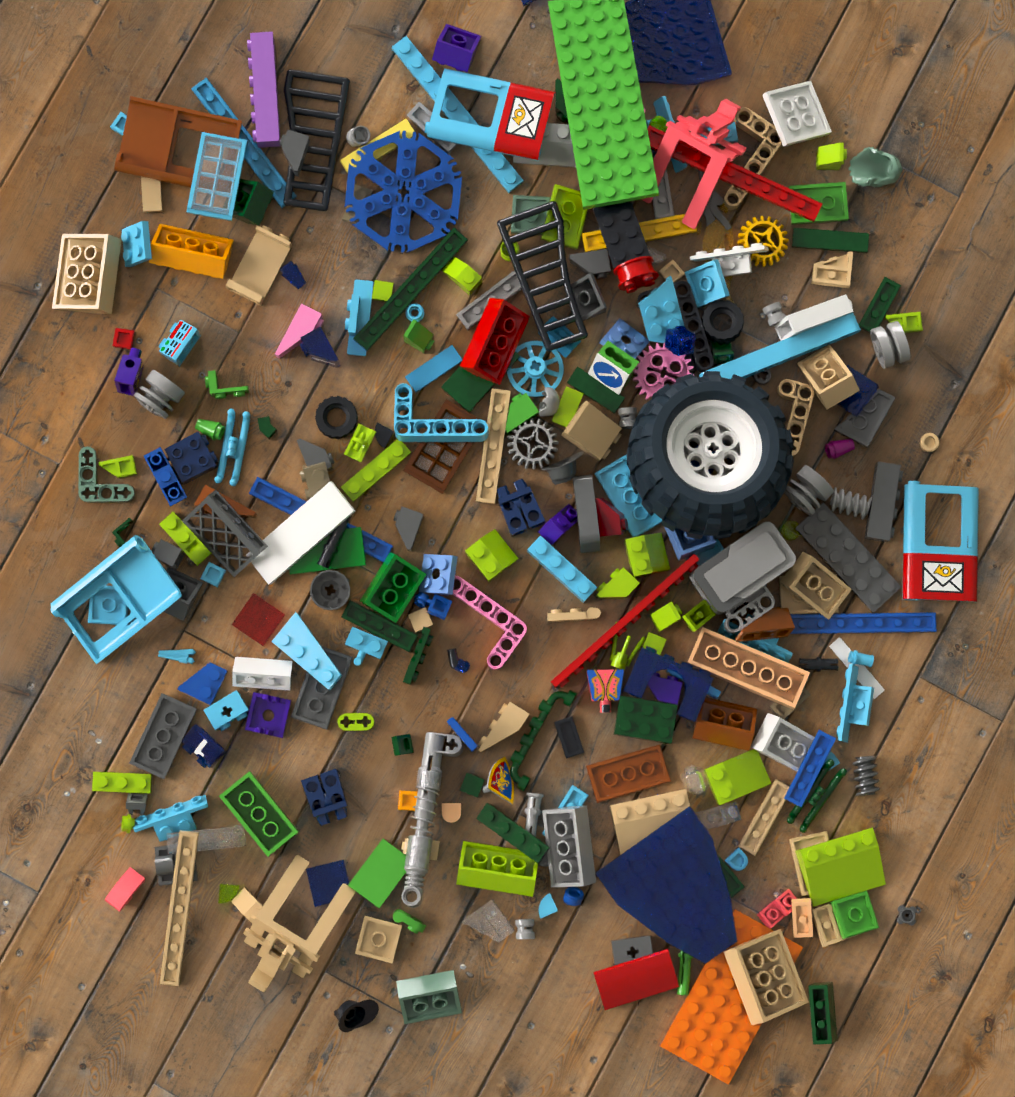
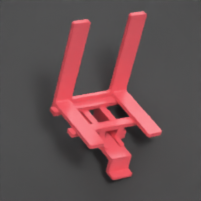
[641,99,747,229]

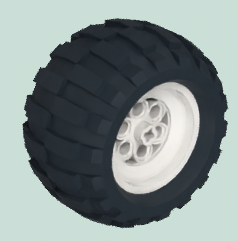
[627,371,794,540]

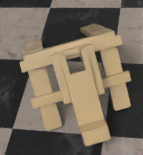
[243,855,356,992]

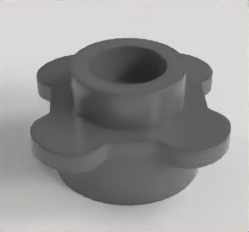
[896,905,917,926]

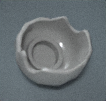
[539,387,560,416]

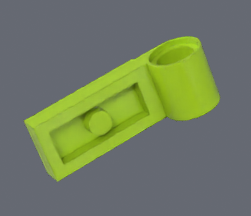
[159,512,211,566]

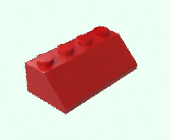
[460,298,530,385]

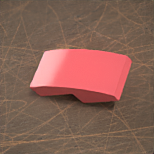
[105,867,145,912]
[756,889,797,929]

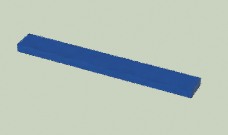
[249,477,394,562]
[790,612,937,634]

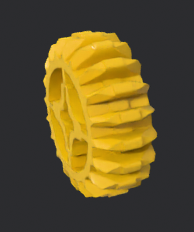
[737,216,789,267]

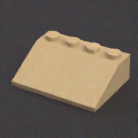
[52,234,122,314]
[610,789,697,863]
[723,929,809,1025]

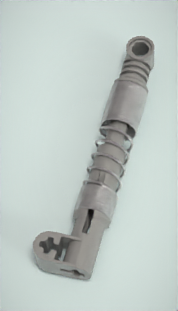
[402,732,464,908]

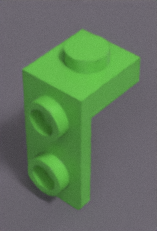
[205,370,249,399]

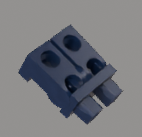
[497,479,545,537]
[301,768,348,826]

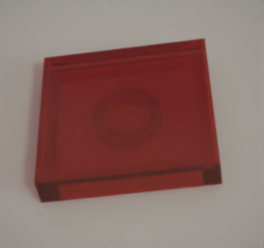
[232,593,285,647]

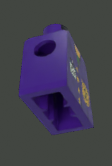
[114,348,143,396]

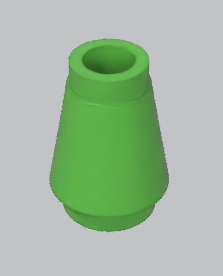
[195,419,225,440]

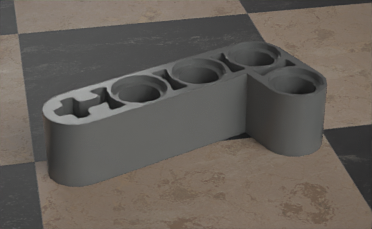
[573,474,600,553]

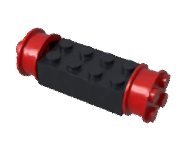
[593,201,659,293]

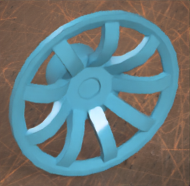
[507,341,564,397]

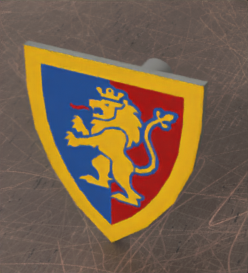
[482,757,514,805]

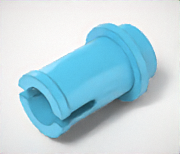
[848,650,874,667]

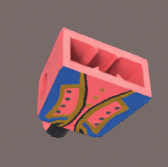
[586,669,624,713]

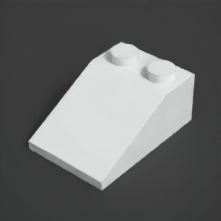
[751,713,815,772]

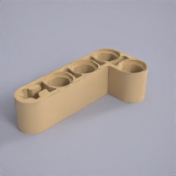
[777,379,814,457]

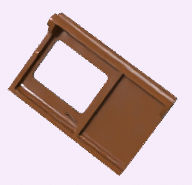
[114,96,242,193]

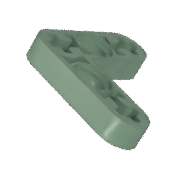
[78,446,135,503]

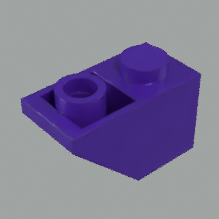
[538,504,578,546]
[643,671,683,705]

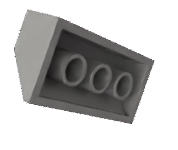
[513,123,576,168]
[542,805,596,888]

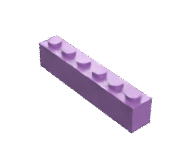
[247,32,280,148]

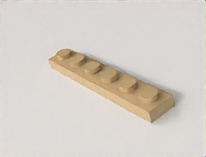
[476,388,511,504]

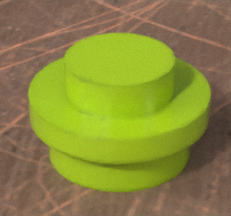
[121,814,135,833]

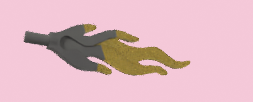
[696,170,734,303]

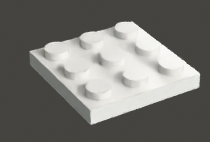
[762,81,832,147]

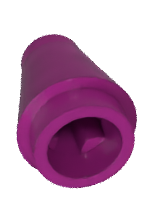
[825,439,855,459]

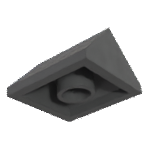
[571,273,607,321]

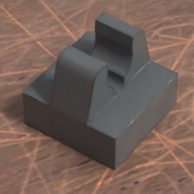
[126,793,148,815]

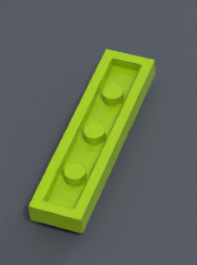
[341,439,411,502]

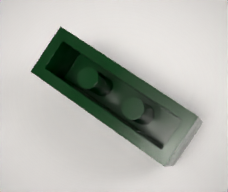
[808,982,838,1045]

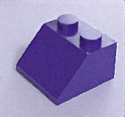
[432,24,482,72]

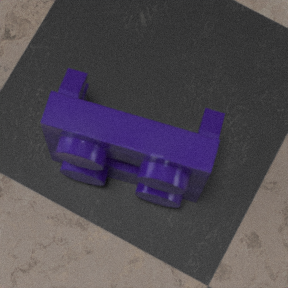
[245,692,291,738]

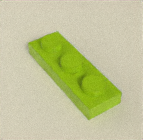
[92,772,152,794]

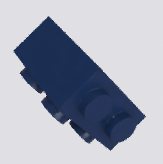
[164,431,218,485]

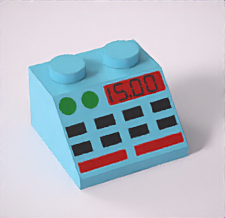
[159,320,201,367]

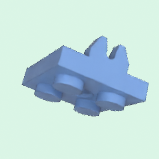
[600,318,650,359]
[419,554,458,596]

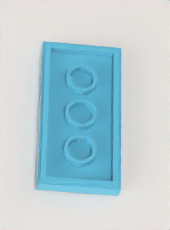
[594,454,663,538]

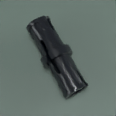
[799,657,838,672]

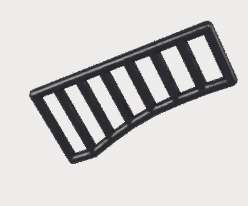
[283,69,350,211]
[497,201,588,351]

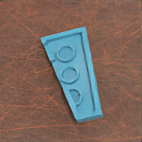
[271,612,343,690]

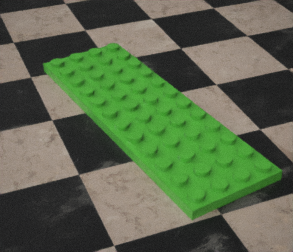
[548,0,659,210]

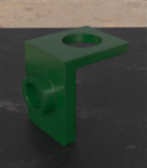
[711,340,734,364]
[112,518,133,547]

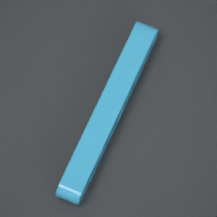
[699,313,861,379]

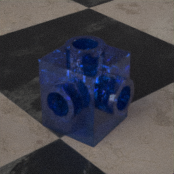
[665,326,696,356]

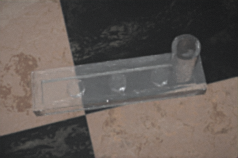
[166,825,246,854]

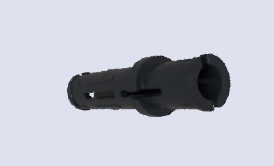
[317,516,352,568]

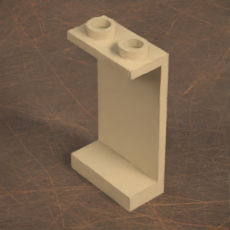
[226,225,292,306]

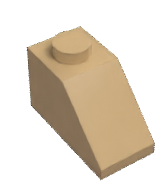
[231,887,263,924]

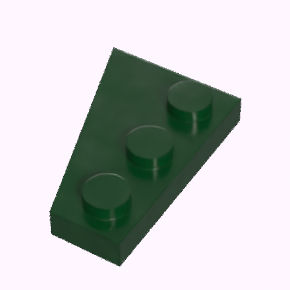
[403,627,433,685]

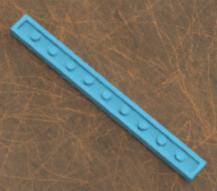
[392,36,524,193]

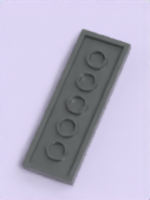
[795,502,901,613]

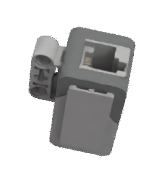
[689,522,796,633]

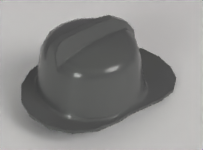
[541,451,585,485]

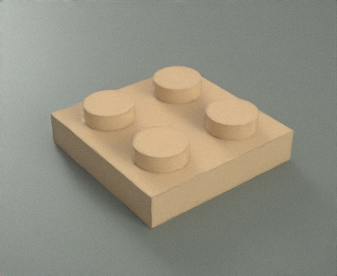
[355,916,402,963]

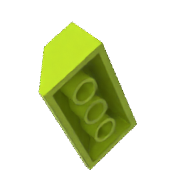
[456,841,538,897]

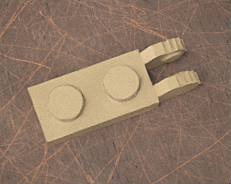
[547,607,601,622]

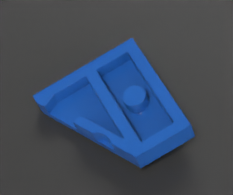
[177,662,228,705]

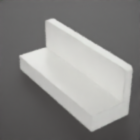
[232,657,293,691]

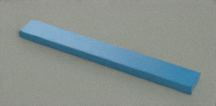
[191,78,297,208]

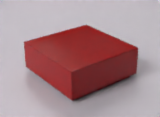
[112,328,135,350]

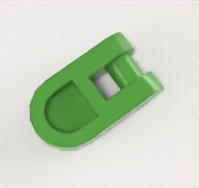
[393,909,427,934]

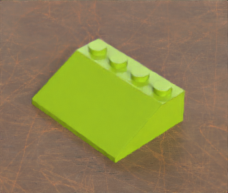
[795,828,886,907]

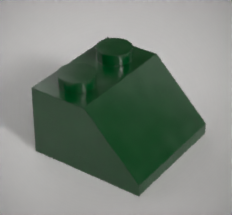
[223,179,274,226]

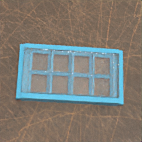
[186,132,247,221]

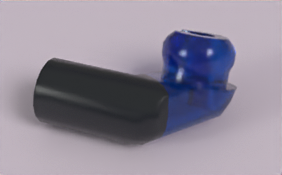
[447,648,470,673]

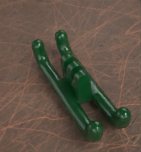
[787,759,847,833]

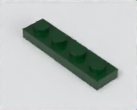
[476,803,550,863]

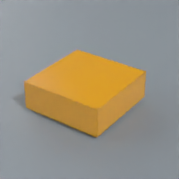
[398,790,417,811]

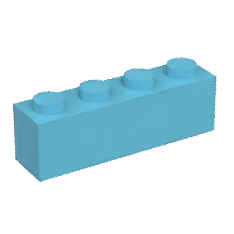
[527,536,597,603]

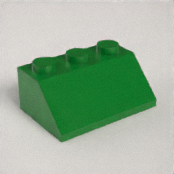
[360,552,426,623]

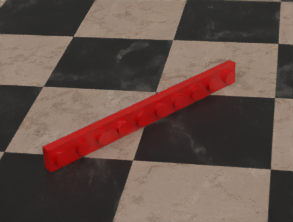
[647,125,823,222]
[551,554,700,688]

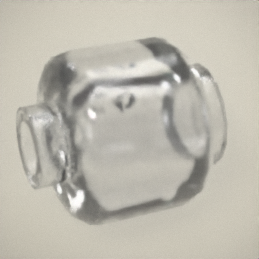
[680,765,708,795]

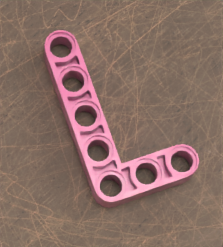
[453,576,527,670]

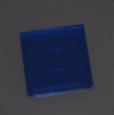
[306,860,353,907]

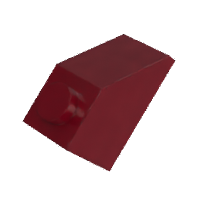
[595,498,628,537]

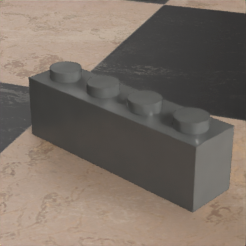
[864,462,903,542]

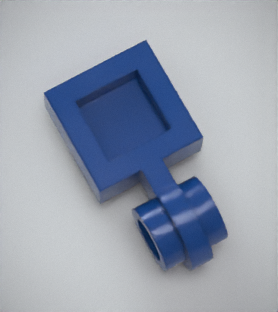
[414,592,452,620]

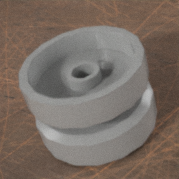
[871,321,911,369]

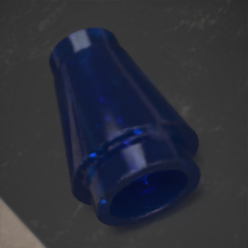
[280,261,307,289]

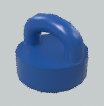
[563,887,584,906]

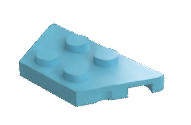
[638,276,690,347]

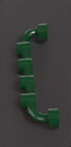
[510,690,577,792]

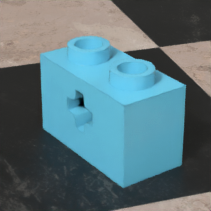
[203,690,249,732]

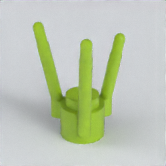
[609,622,646,670]

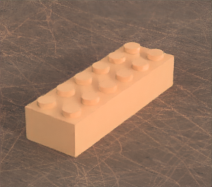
[687,627,810,710]

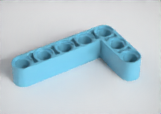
[394,383,489,442]

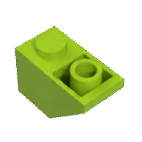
[816,143,847,170]
[596,567,640,599]
[650,601,682,632]

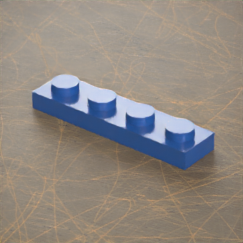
[784,730,836,807]

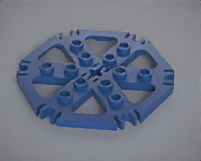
[344,130,462,253]

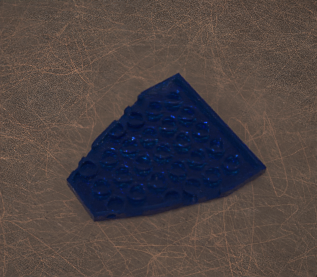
[625,0,732,85]
[596,806,738,964]

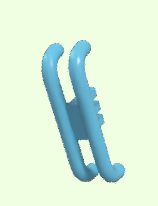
[214,409,250,486]

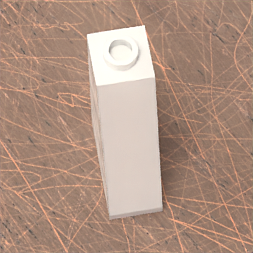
[774,294,854,341]

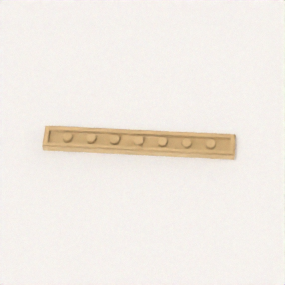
[160,830,199,986]

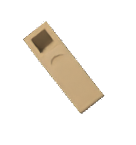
[478,702,529,752]

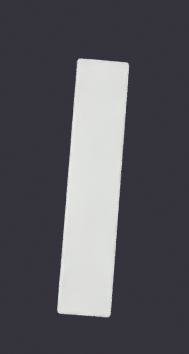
[829,637,885,699]

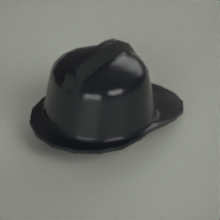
[334,999,379,1032]

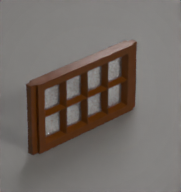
[403,399,482,494]

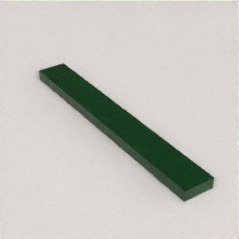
[353,227,468,351]

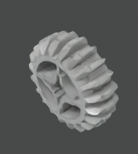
[507,418,559,470]

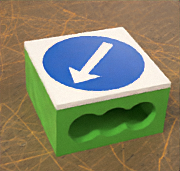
[588,341,639,395]

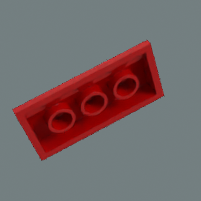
[593,949,679,1010]

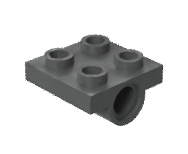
[154,844,198,886]

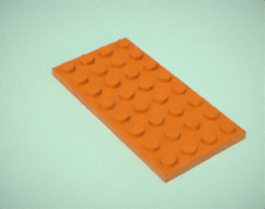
[660,909,803,1085]

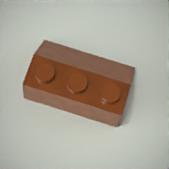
[693,696,757,751]

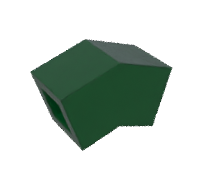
[257,416,277,439]

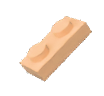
[792,898,813,938]

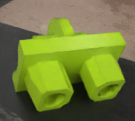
[344,423,376,463]

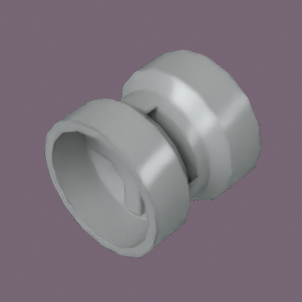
[346,125,370,147]
[762,302,786,327]
[618,407,637,429]
[515,919,535,939]

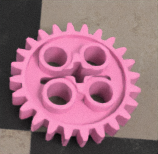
[633,343,694,400]

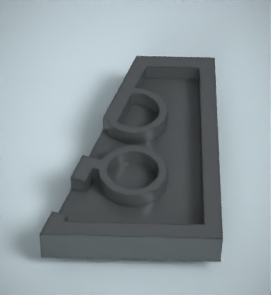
[834,389,895,448]

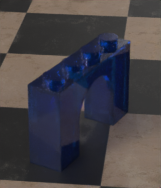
[623,646,714,722]

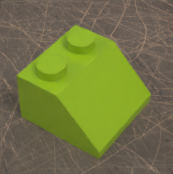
[465,529,519,582]
[624,533,670,578]

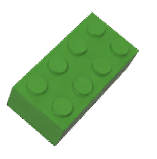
[219,771,299,857]

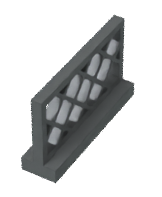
[182,490,268,577]

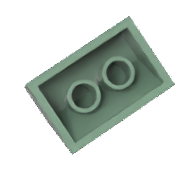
[396,970,462,1024]

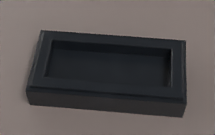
[554,716,585,759]

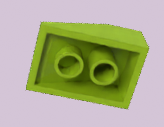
[703,749,771,806]

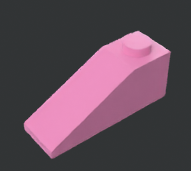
[275,304,324,359]

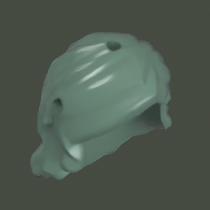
[848,147,903,187]

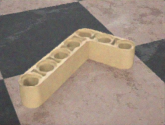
[723,107,782,210]

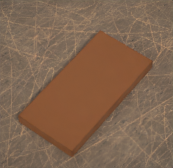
[586,744,671,803]

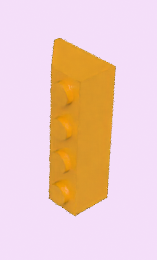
[149,224,234,279]

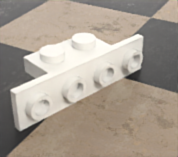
[690,243,769,277]

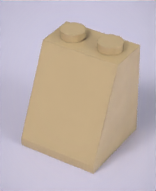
[561,401,622,461]

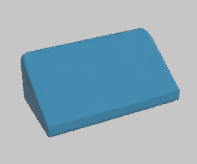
[538,316,581,358]

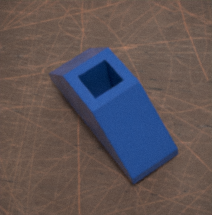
[144,447,188,507]

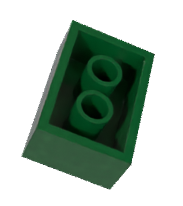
[613,696,678,744]

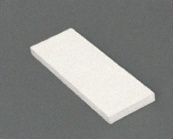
[246,481,355,585]

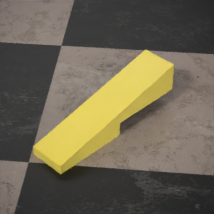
[340,119,415,173]

